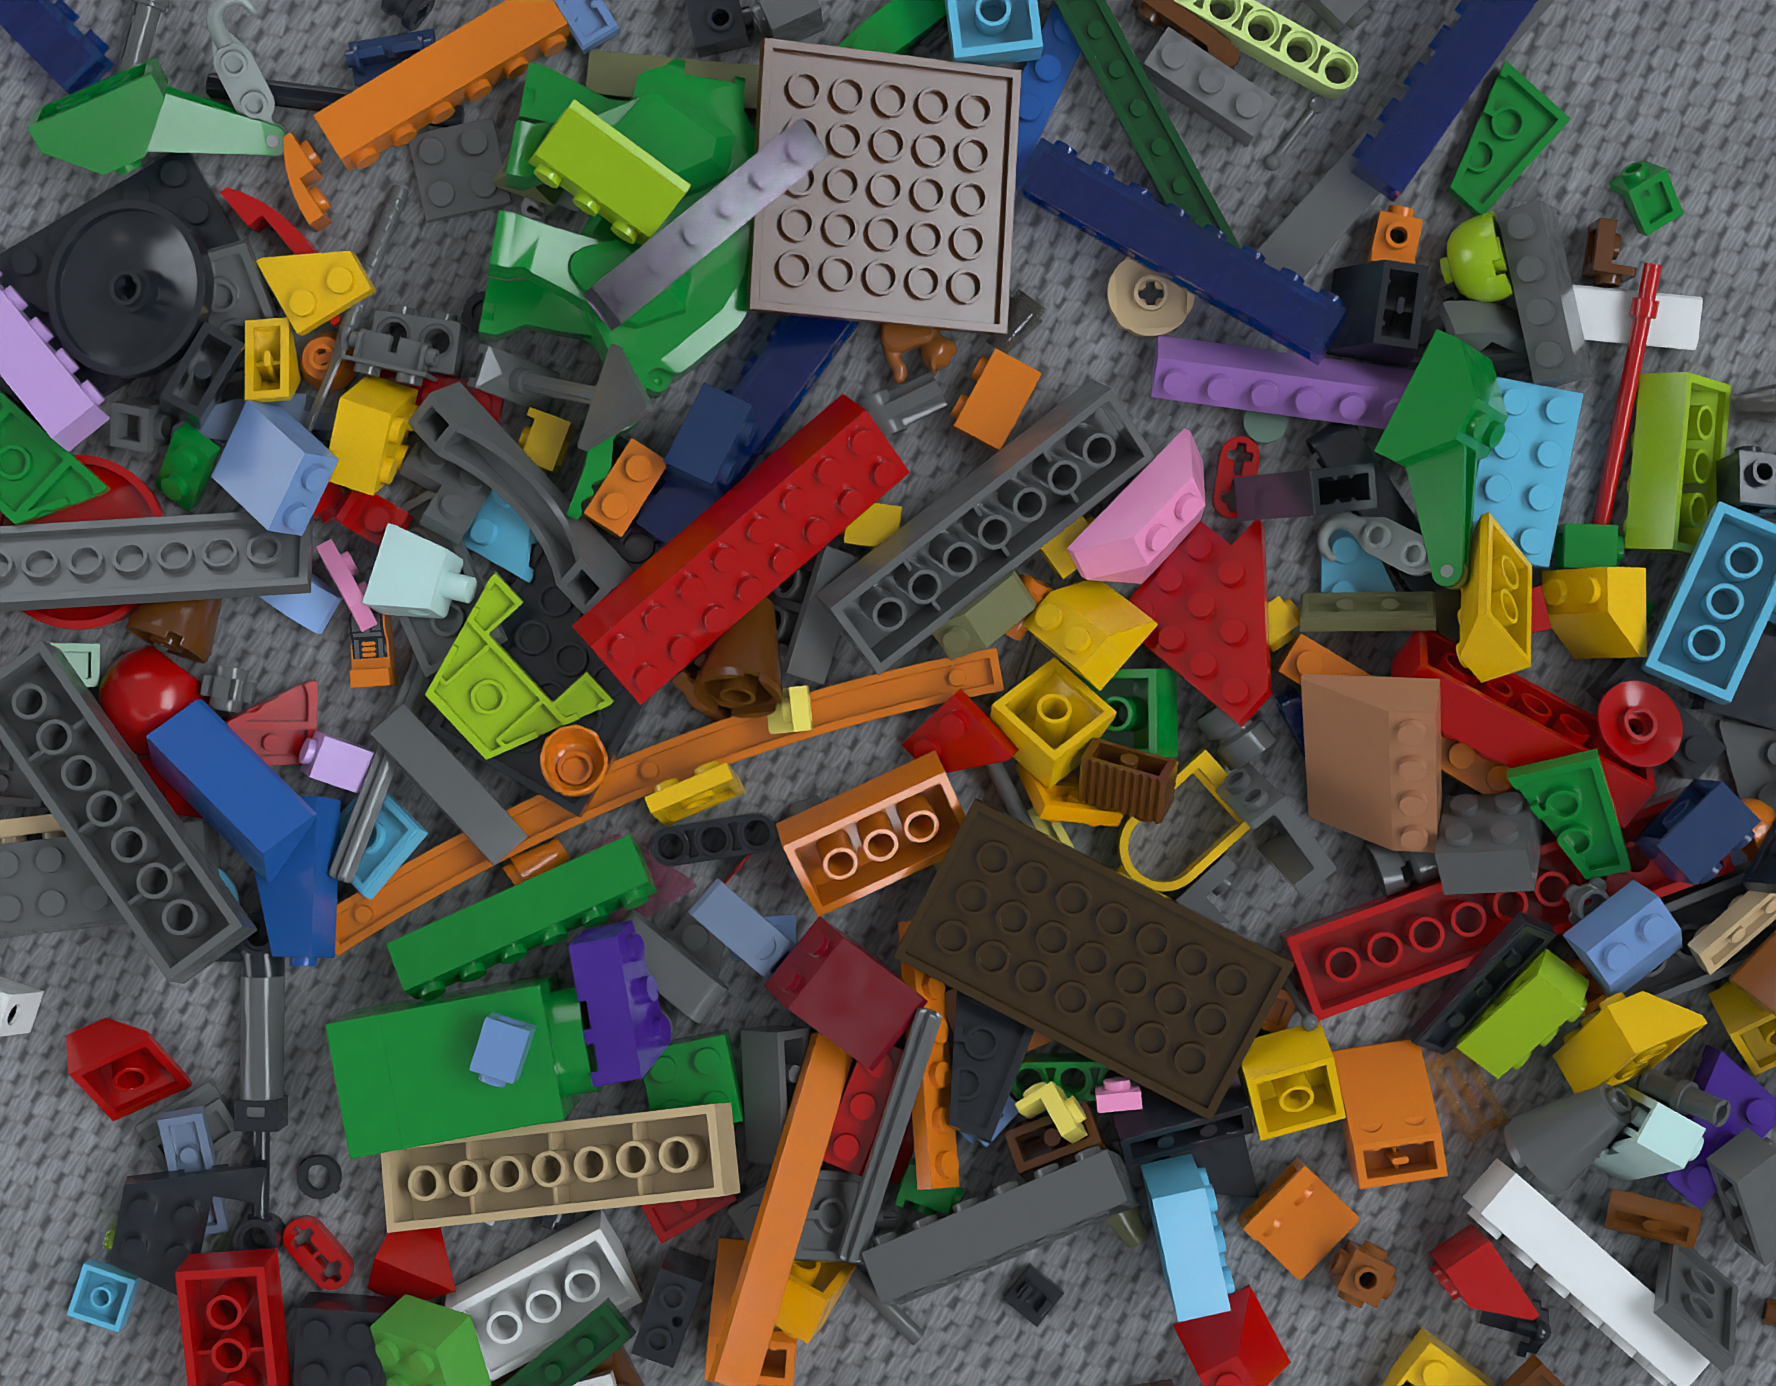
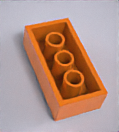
[776,751,966,917]

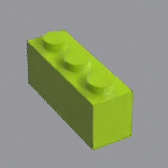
[1456,949,1590,1079]

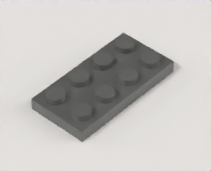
[364,490,508,681]

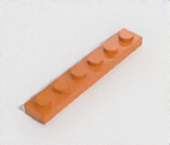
[898,921,960,1190]

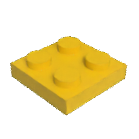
[644,761,746,827]

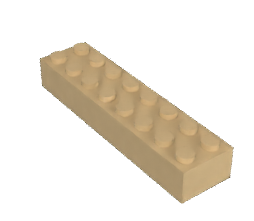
[381,1102,740,1233]

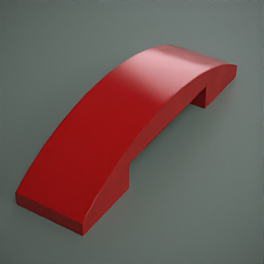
[220,187,345,329]

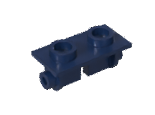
[345,29,436,86]

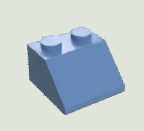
[1563,879,1682,998]

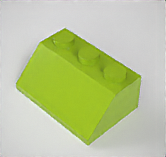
[528,99,691,245]

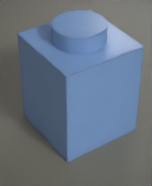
[469,1012,536,1087]

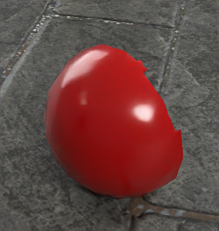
[97,645,210,755]

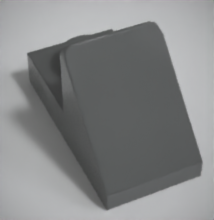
[1171,853,1238,923]

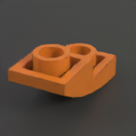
[283,132,333,232]

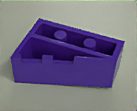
[568,920,671,1087]

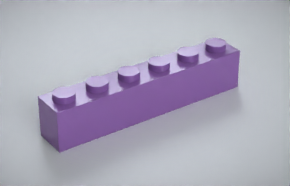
[1151,335,1415,429]

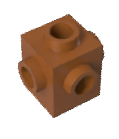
[1329,1239,1397,1308]

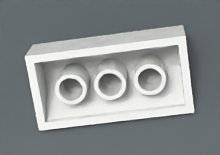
[445,1209,643,1382]

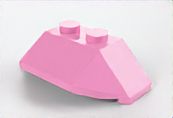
[1067,428,1205,584]

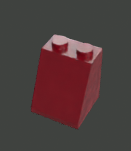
[764,916,928,1071]

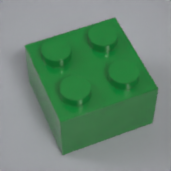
[643,1028,744,1123]

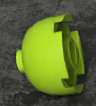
[1440,211,1515,302]

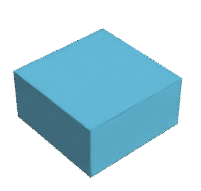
[67,1258,141,1332]

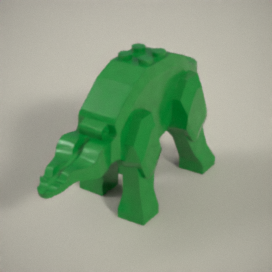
[478,58,755,520]

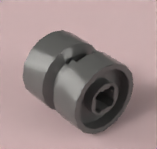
[1195,706,1277,771]
[1365,842,1440,897]

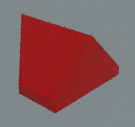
[367,1227,456,1301]

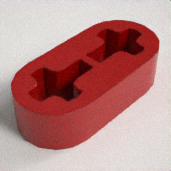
[1212,436,1260,519]
[283,1215,354,1291]

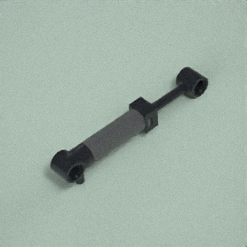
[215,910,288,1251]

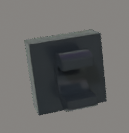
[1003,1263,1064,1327]

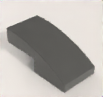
[1436,301,1526,354]

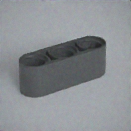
[620,909,729,1024]

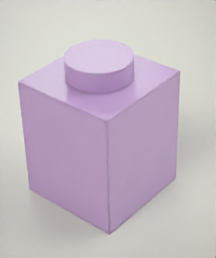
[299,730,374,793]

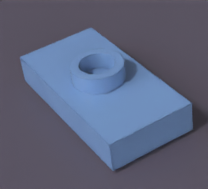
[553,0,621,55]

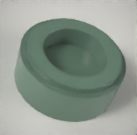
[1242,410,1287,444]

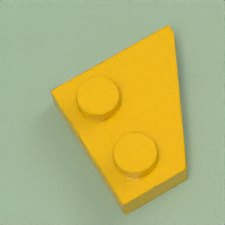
[256,251,377,336]

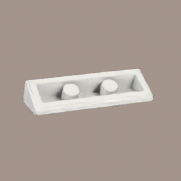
[1573,285,1703,350]

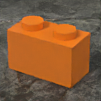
[950,348,1042,453]
[583,438,666,540]

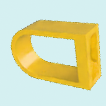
[1116,749,1250,891]

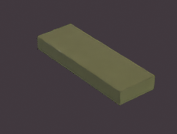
[1300,591,1436,632]

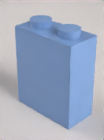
[212,400,339,536]

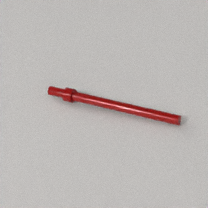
[1591,263,1662,525]

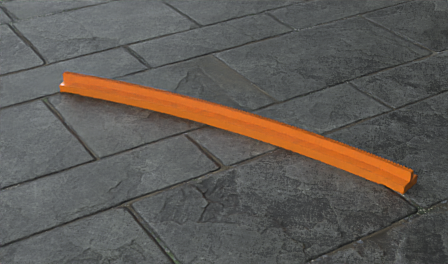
[335,648,1004,956]

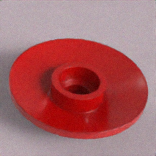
[1596,681,1683,768]

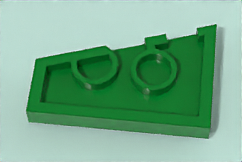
[1447,60,1571,216]
[1506,749,1631,880]

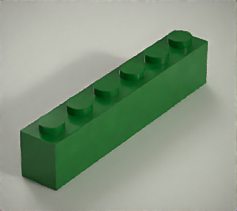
[386,834,658,1001]

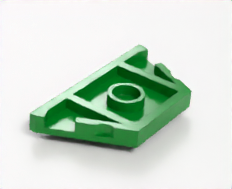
[0,390,111,525]

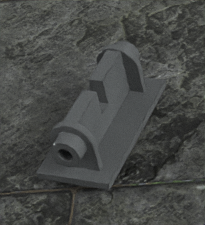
[341,328,439,387]

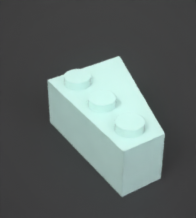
[1591,1083,1706,1182]

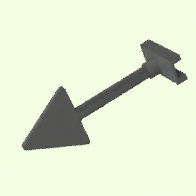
[467,344,654,451]

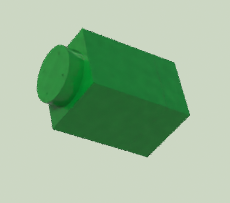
[325,972,603,1159]

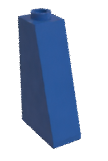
[254,796,341,966]

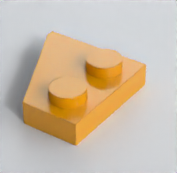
[1015,761,1124,827]

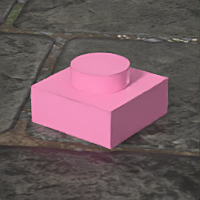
[1095,1077,1143,1113]

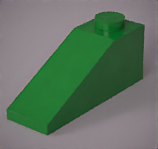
[837,0,947,55]

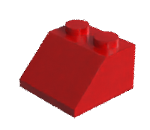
[1428,1224,1540,1320]

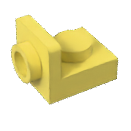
[767,685,813,734]

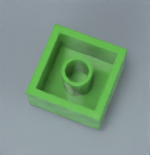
[370,1294,492,1386]

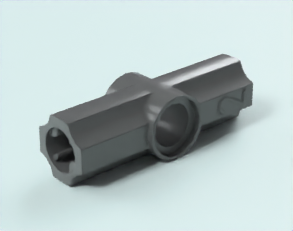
[857,372,947,437]

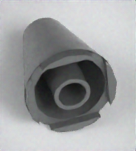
[1504,1084,1632,1195]

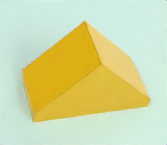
[245,317,301,403]

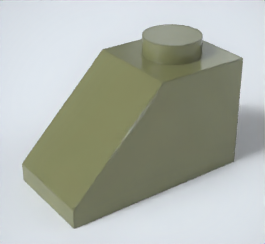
[933,570,1037,660]

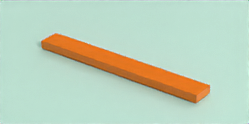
[708,1033,853,1386]

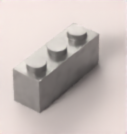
[1142,26,1278,147]

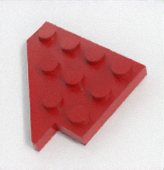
[1128,520,1272,728]

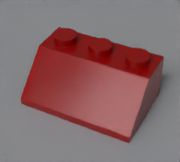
[823,1041,914,1184]

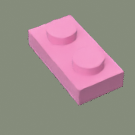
[316,539,377,632]

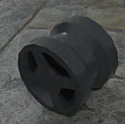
[381,0,435,32]

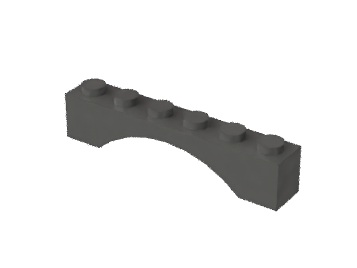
[407,382,635,614]

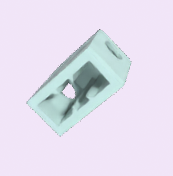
[362,523,477,619]

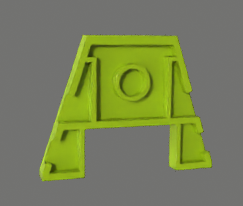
[425,572,614,760]

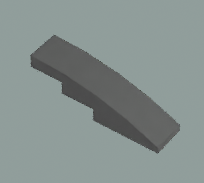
[369,704,528,866]

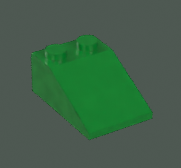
[1071,669,1178,757]

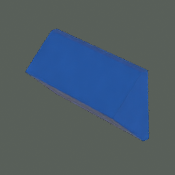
[146,699,318,882]

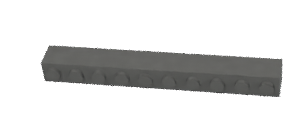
[1231,0,1555,316]

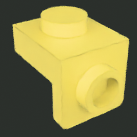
[1015,1081,1088,1144]

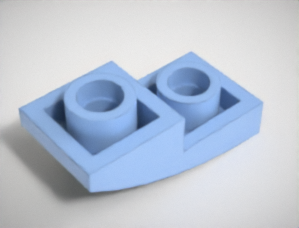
[259,574,342,634]

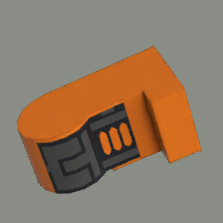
[349,608,398,688]

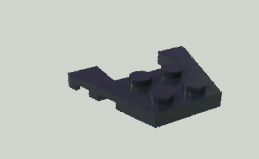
[109,1159,268,1295]

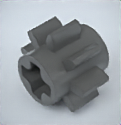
[200,665,257,713]

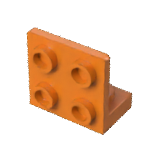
[1236,1157,1359,1280]

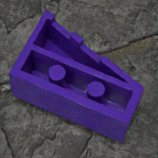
[1658,1044,1776,1209]

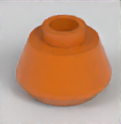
[299,332,357,391]

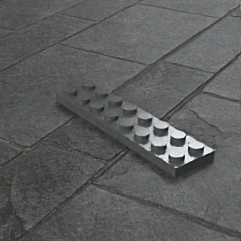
[0,512,313,612]

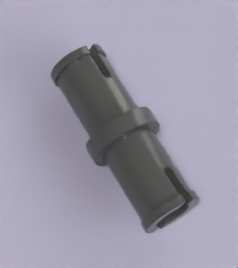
[1639,1068,1731,1127]

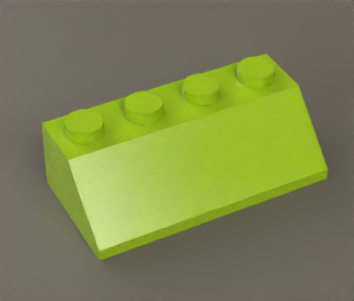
[1623,372,1731,557]

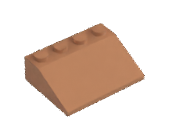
[1301,674,1442,853]

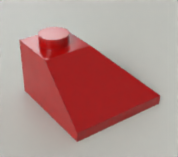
[65,1018,192,1122]
[1173,1284,1291,1386]

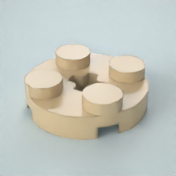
[1106,249,1195,338]

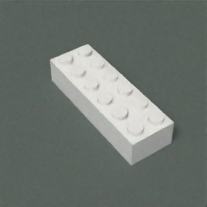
[1463,1158,1710,1386]

